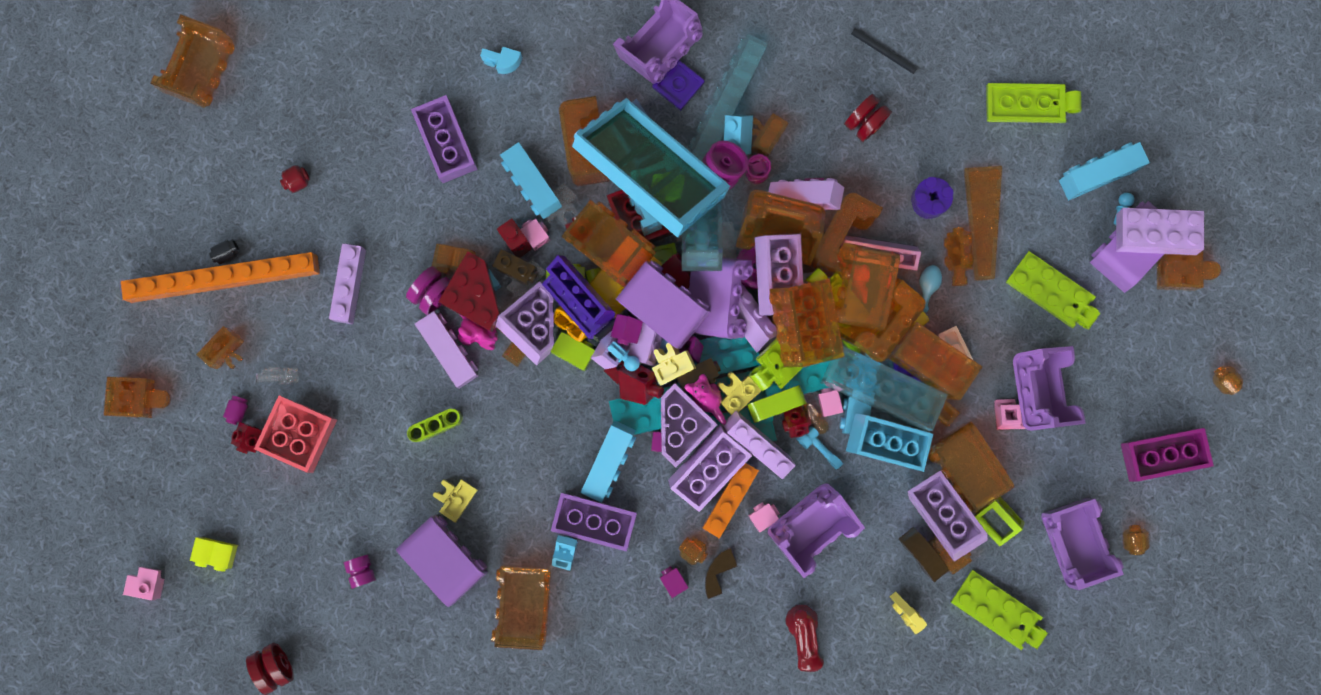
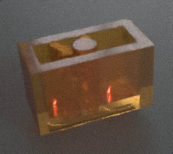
[751,113,789,158]
[196,326,244,369]

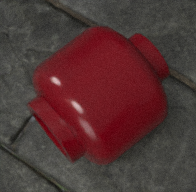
[280,165,310,193]

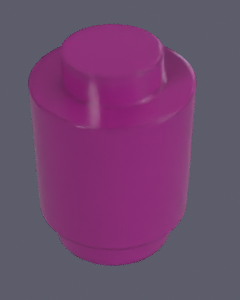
[223,395,248,425]

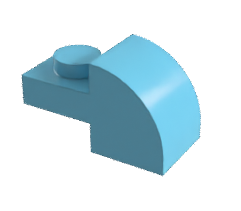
[480,47,523,74]
[552,535,578,571]

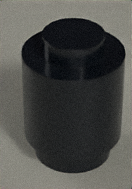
[209,239,240,265]

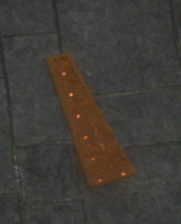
[963,166,1002,281]

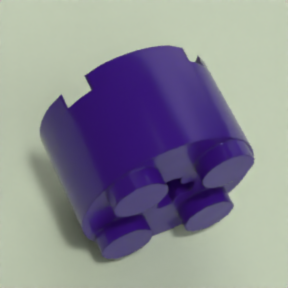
[911,177,954,219]

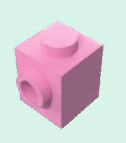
[520,219,550,251]
[817,387,843,417]
[748,502,780,532]

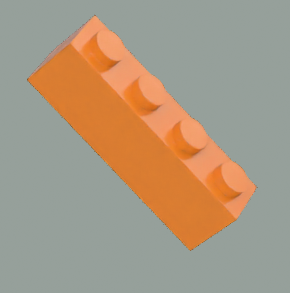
[702,463,759,539]

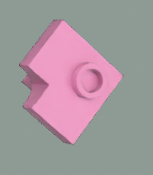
[994,399,1025,430]
[123,567,164,600]

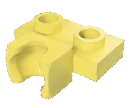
[652,343,696,386]
[717,372,761,415]
[433,479,478,523]
[890,592,927,634]

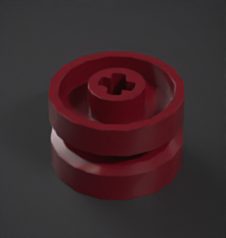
[844,94,892,142]
[246,642,294,695]

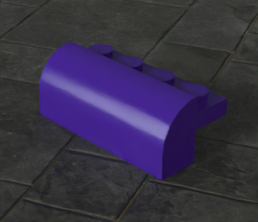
[542,255,615,339]

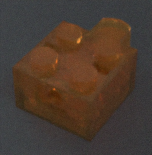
[1157,251,1221,291]
[104,377,171,418]

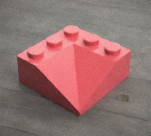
[254,396,337,473]

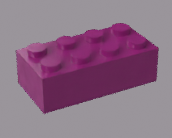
[1121,428,1214,482]

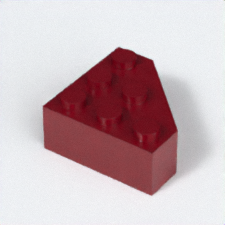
[606,190,677,247]
[438,251,501,332]

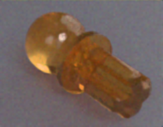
[802,403,829,434]

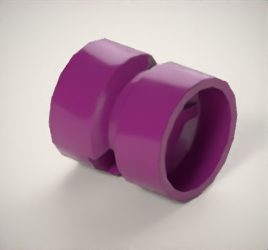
[745,154,771,184]
[343,554,376,589]

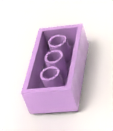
[1116,208,1204,255]
[755,234,805,315]
[668,424,752,512]
[908,471,987,561]

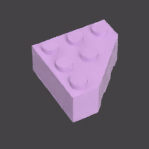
[496,281,554,365]
[661,384,717,468]

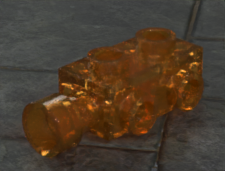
[944,227,974,286]

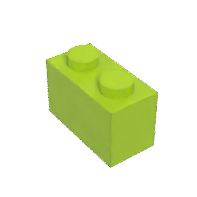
[551,332,595,372]

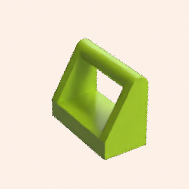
[974,494,1025,546]

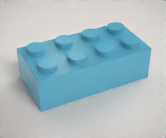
[1059,142,1150,201]
[846,413,933,472]

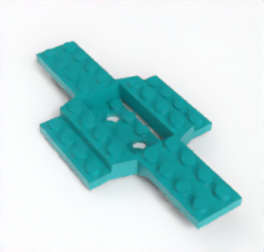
[609,336,843,446]

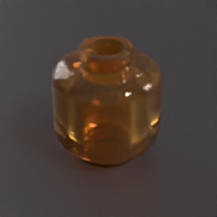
[1212,366,1243,395]
[1122,525,1150,555]
[678,536,708,565]

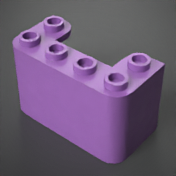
[613,0,703,84]
[1090,201,1164,293]
[689,255,753,339]
[616,260,711,349]
[1013,346,1086,431]
[767,484,865,578]
[1041,498,1124,590]
[396,515,488,607]

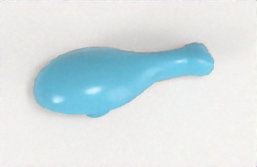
[919,265,942,312]

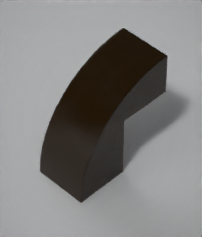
[899,527,949,582]
[705,547,738,599]

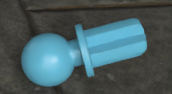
[1113,192,1135,225]
[607,341,640,371]

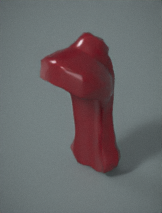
[785,605,824,672]

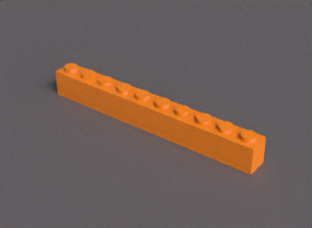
[121,252,320,303]

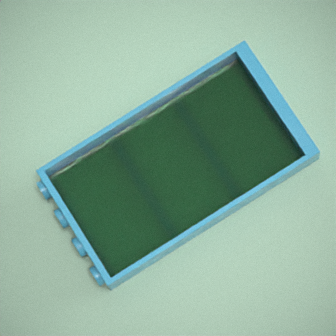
[572,98,730,238]

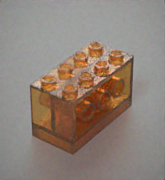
[769,278,844,367]
[886,322,982,400]

